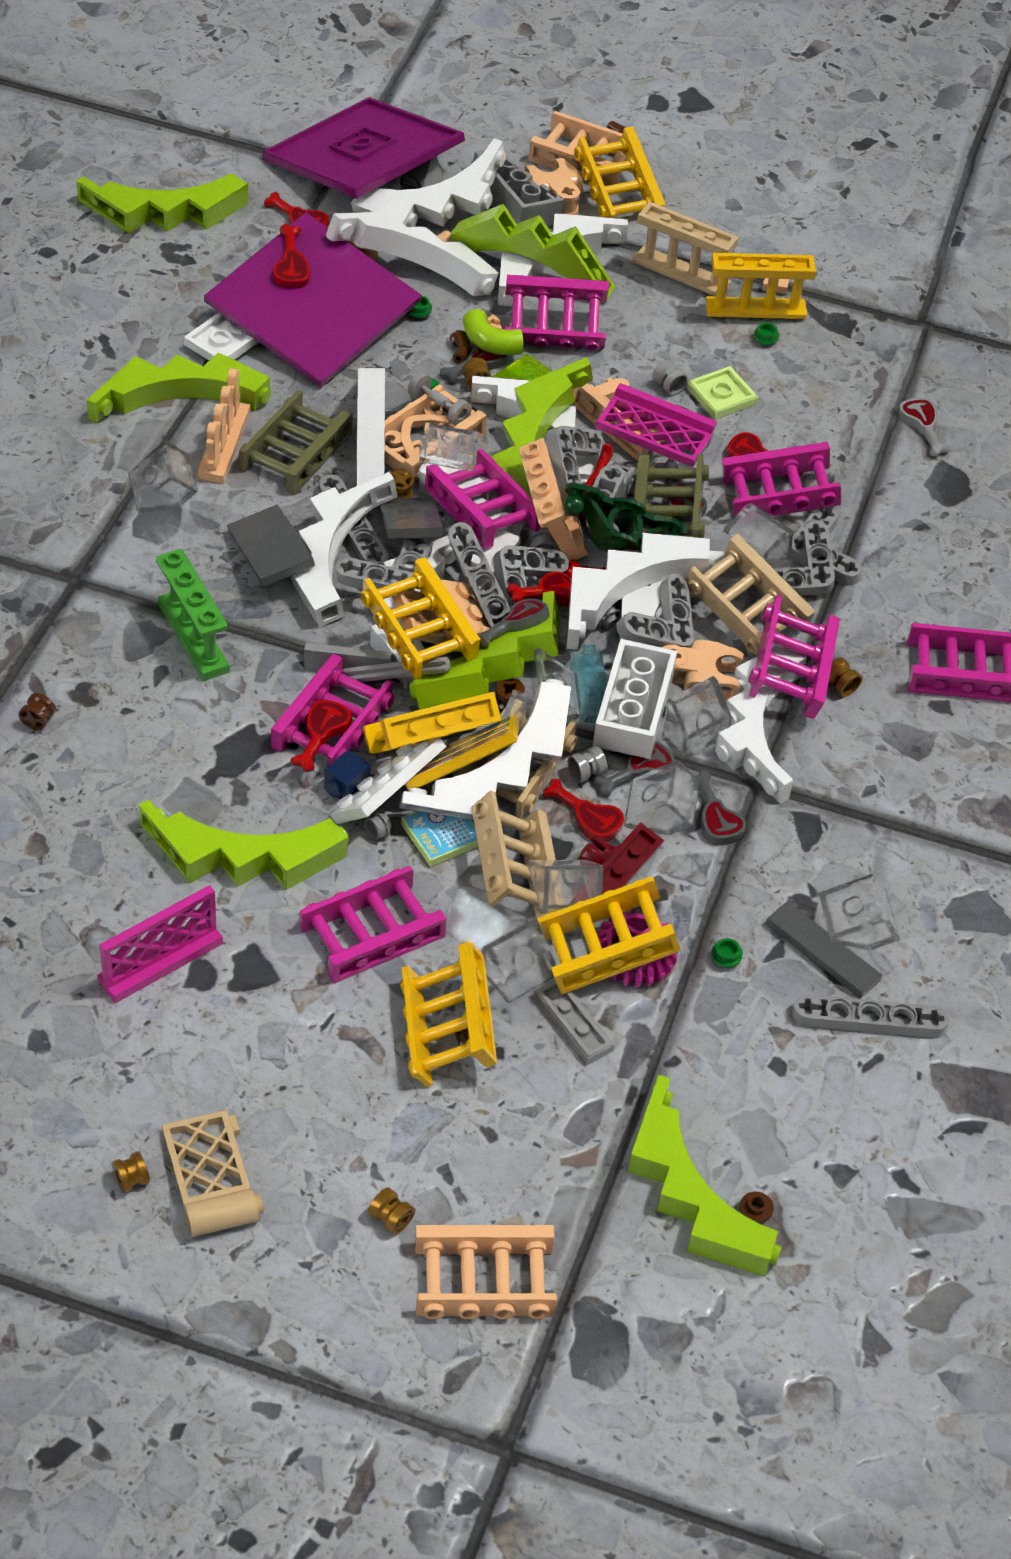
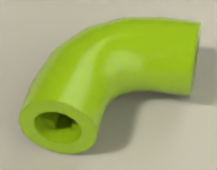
[462,309,523,356]

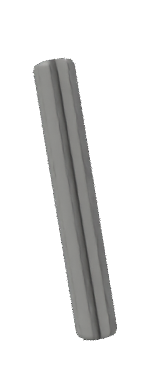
[342,656,451,682]

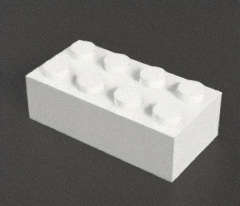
[593,639,677,759]

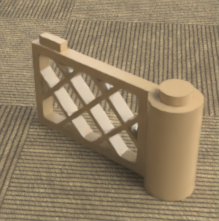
[162,1110,264,1238]

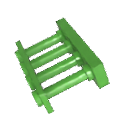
[156,549,230,681]

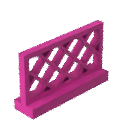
[595,383,717,467]
[97,885,223,1003]

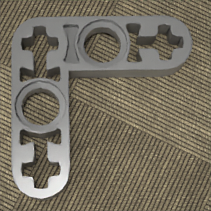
[546,426,604,502]
[787,506,862,585]
[754,520,835,597]
[335,538,431,591]
[493,545,569,612]
[616,574,694,648]

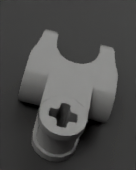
[586,460,637,534]

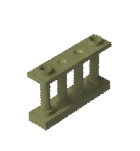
[238,390,353,495]
[634,454,709,550]

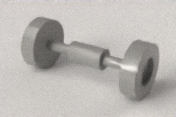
[408,372,472,426]

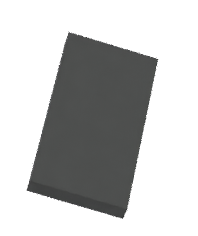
[379,497,443,539]
[227,504,315,587]

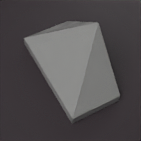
[408,156,444,188]

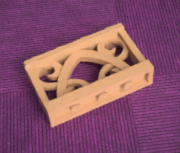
[384,384,487,483]
[519,438,589,561]

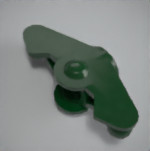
[563,483,688,552]

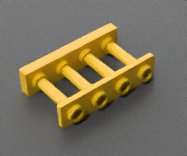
[574,126,666,218]
[705,253,816,319]
[360,557,481,679]
[363,692,502,755]
[535,877,681,995]
[400,941,497,1088]

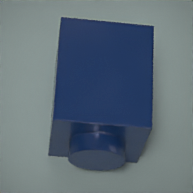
[324,749,371,800]

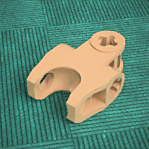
[524,158,583,215]
[662,640,744,701]

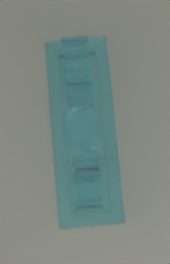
[573,645,607,723]

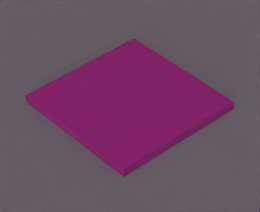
[262,97,465,199]
[204,212,422,387]

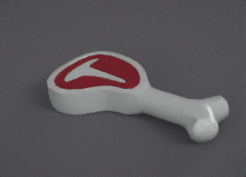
[898,398,951,457]

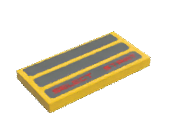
[405,714,519,791]

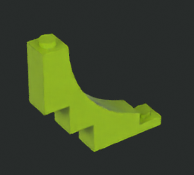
[76,173,249,233]
[449,204,616,303]
[87,352,271,423]
[491,357,593,498]
[409,591,560,710]
[138,799,349,890]
[628,1074,782,1277]

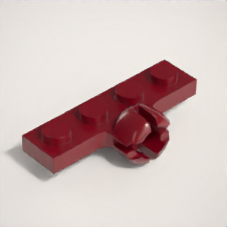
[569,822,664,906]

